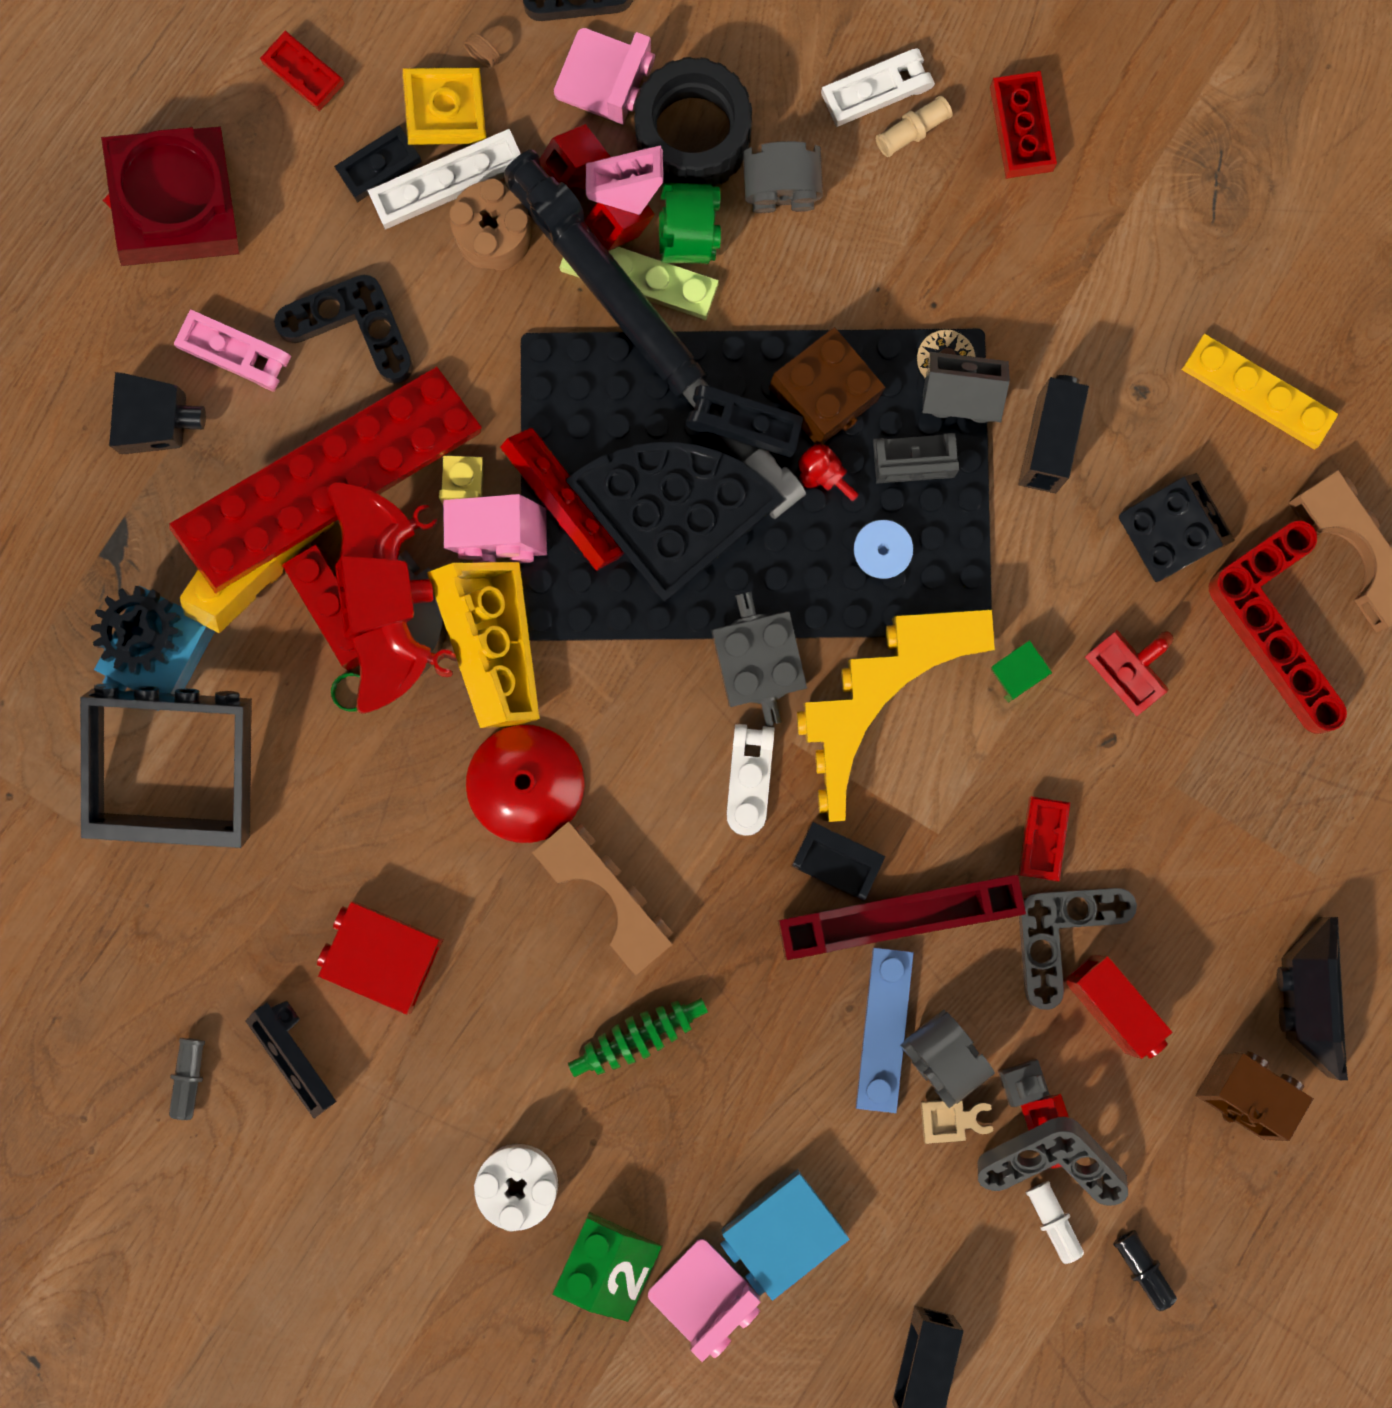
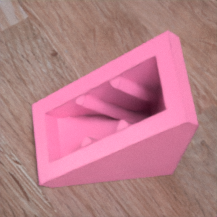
[586,146,663,215]

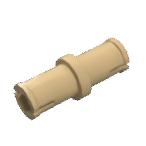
[875,96,953,157]

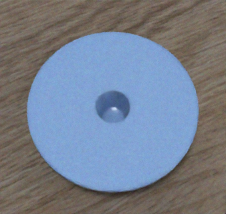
[854,520,913,579]

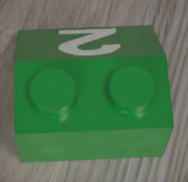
[552,1212,662,1322]

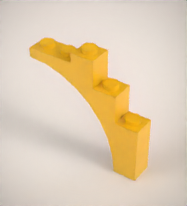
[797,610,995,822]

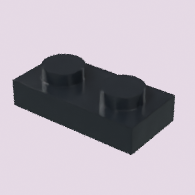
[334,125,422,202]

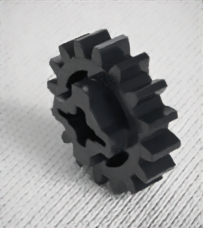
[91,586,183,675]

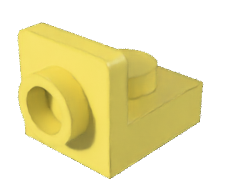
[439,456,484,505]

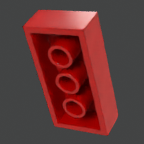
[990,71,1057,179]

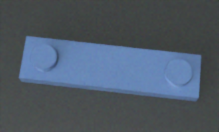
[856,948,914,1113]

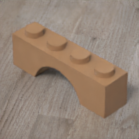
[1289,470,1392,633]
[532,822,673,976]

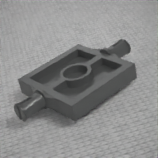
[711,591,807,726]

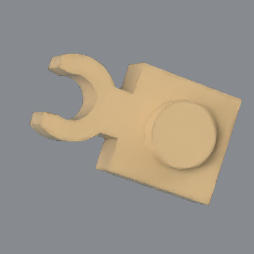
[920,1100,993,1144]

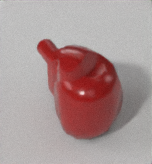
[798,444,859,501]

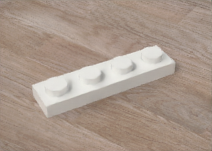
[368,129,521,230]

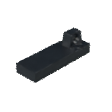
[245,1001,337,1119]

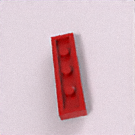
[500,428,624,571]

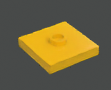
[402,68,486,145]

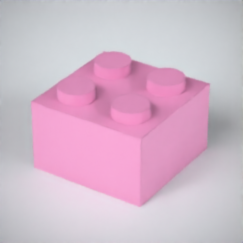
[443,494,547,563]

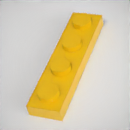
[1181,333,1338,450]

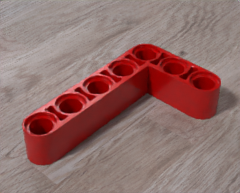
[1208,521,1347,734]

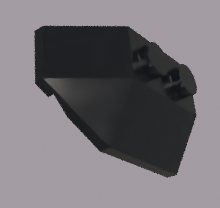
[1277,917,1348,1081]

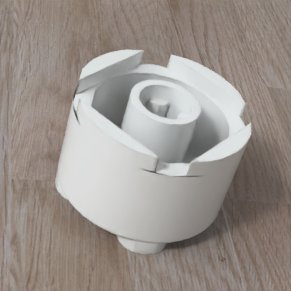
[474,1144,558,1231]

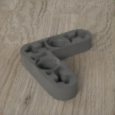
[1019,888,1137,1010]
[977,1117,1128,1206]

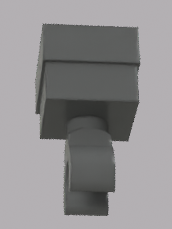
[998,1059,1050,1107]

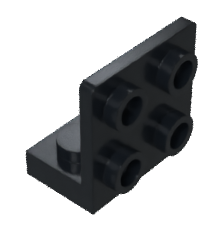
[1119,473,1235,582]

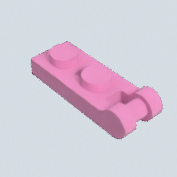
[174,309,291,392]

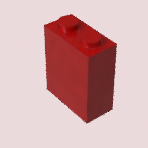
[317,902,444,1015]
[1063,955,1173,1059]

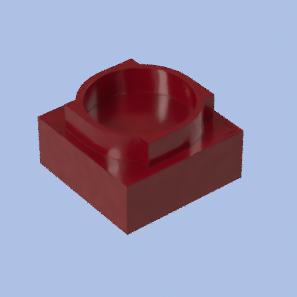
[101,126,239,266]

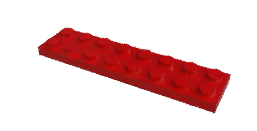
[169,367,482,594]

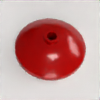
[466,725,585,843]

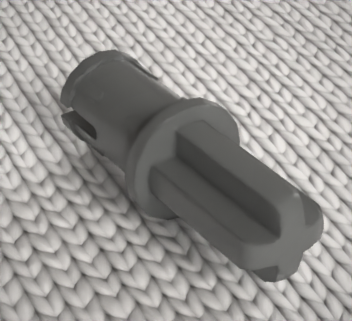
[169,1038,205,1120]

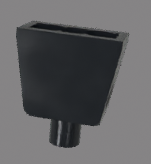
[109,372,206,454]

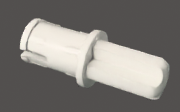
[1026,1181,1084,1264]

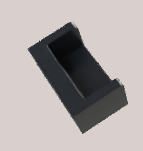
[791,822,886,900]

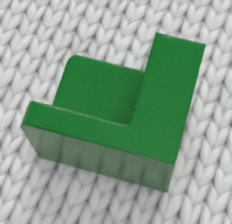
[991,640,1052,703]

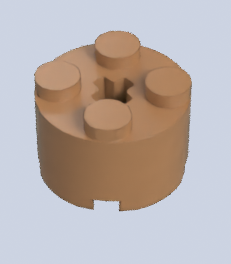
[450,179,531,270]

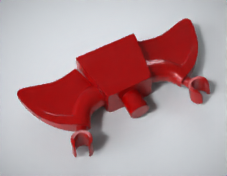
[327,482,457,714]

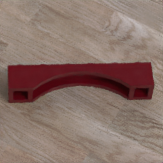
[777,875,1026,960]

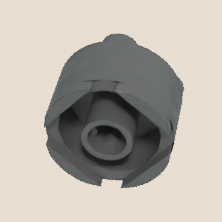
[743,141,823,213]
[900,1010,995,1109]

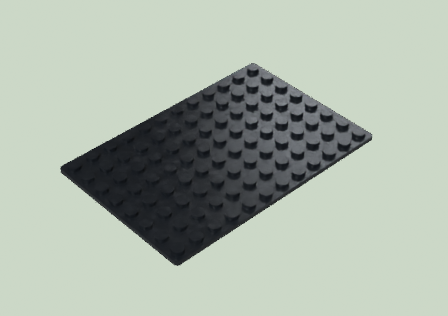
[521,328,992,641]

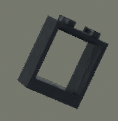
[892,1306,964,1408]

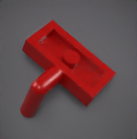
[1085,630,1174,717]

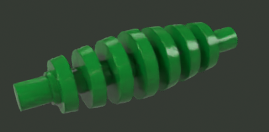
[568,998,708,1078]

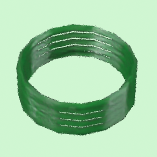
[331,672,360,712]

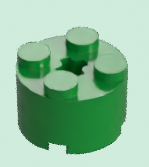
[659,183,721,264]

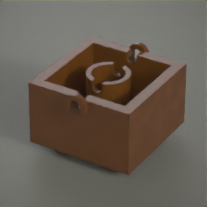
[769,327,885,444]
[1195,1051,1314,1141]

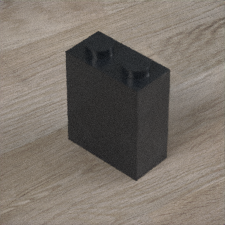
[1018,375,1089,494]

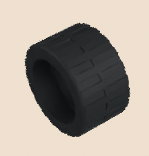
[634,57,752,187]

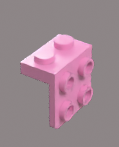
[554,28,655,125]
[648,1239,761,1362]

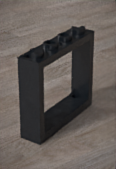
[80,684,252,848]

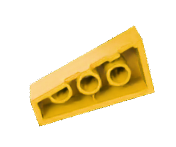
[180,522,335,633]
[427,562,540,728]

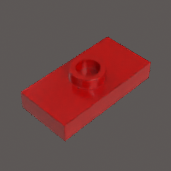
[260,30,345,112]
[1018,796,1071,882]

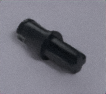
[1113,1230,1177,1312]

